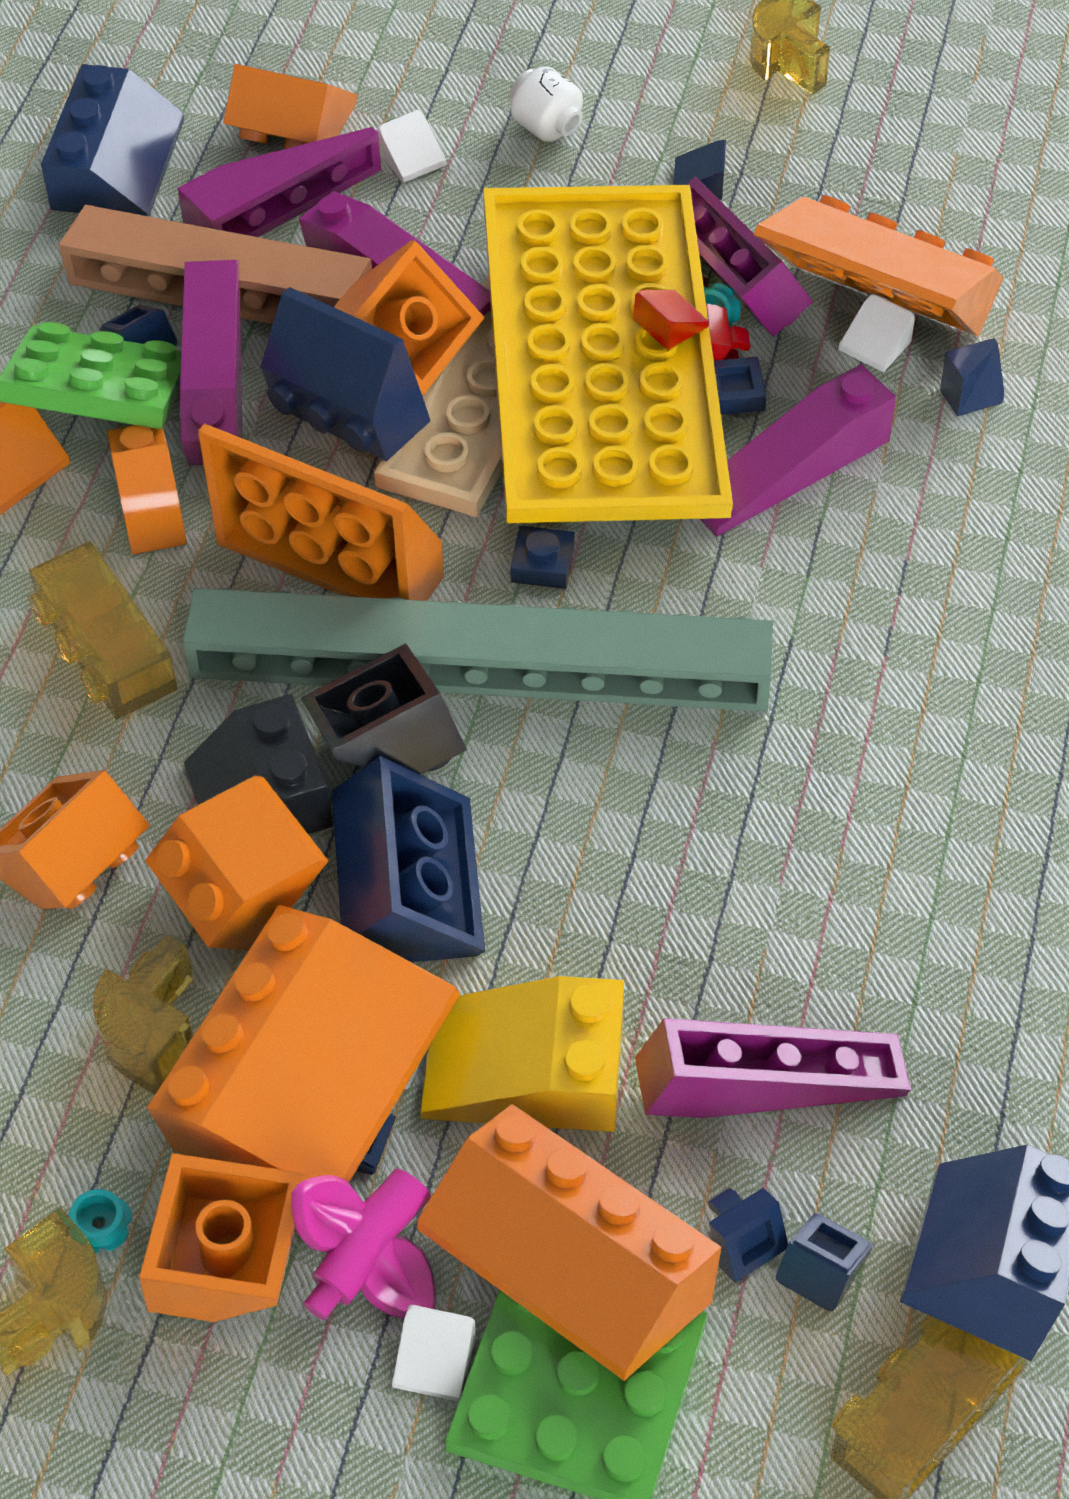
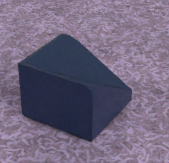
[940,338,1004,417]

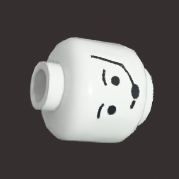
[509,67,583,142]

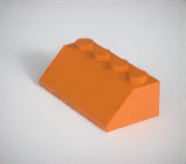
[417,1104,722,1381]

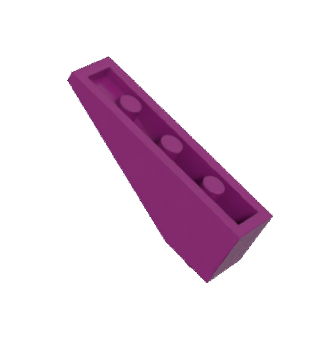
[177,127,381,237]
[686,176,813,337]
[299,191,491,316]
[180,260,243,466]
[700,364,896,537]
[635,1018,911,1118]

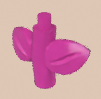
[291,1169,436,1320]

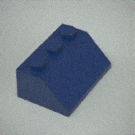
[41,64,184,217]
[260,287,431,462]
[332,756,485,962]
[900,1144,1069,1361]

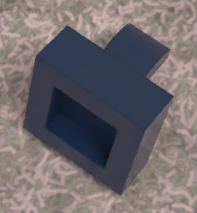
[708,1188,788,1283]

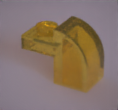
[750,0,830,94]
[93,934,194,1094]
[0,1207,107,1377]

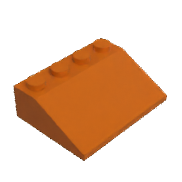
[754,195,1004,337]
[198,424,444,601]
[147,905,460,1183]

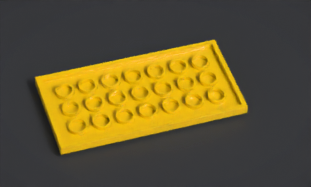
[483,185,733,523]

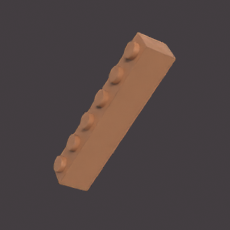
[58,205,372,324]

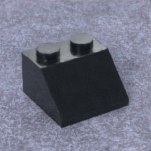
[301,643,467,774]
[184,694,333,834]

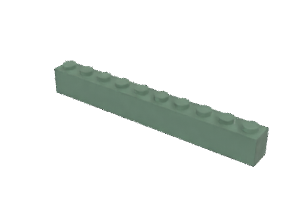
[183,588,773,712]

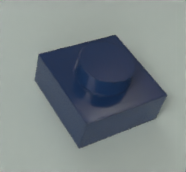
[714,357,767,415]
[510,525,575,589]

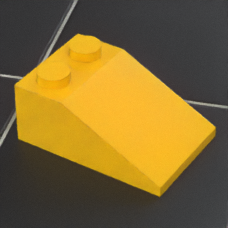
[420,976,624,1132]

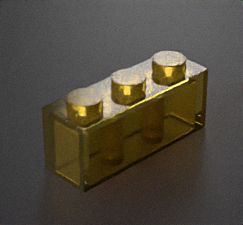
[28,541,178,720]
[830,1315,1029,1499]

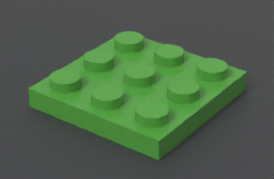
[0,322,181,429]
[445,1290,708,1499]

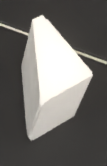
[377,110,446,183]
[839,294,915,373]
[392,1305,476,1402]

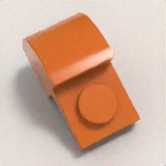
[107,425,187,555]

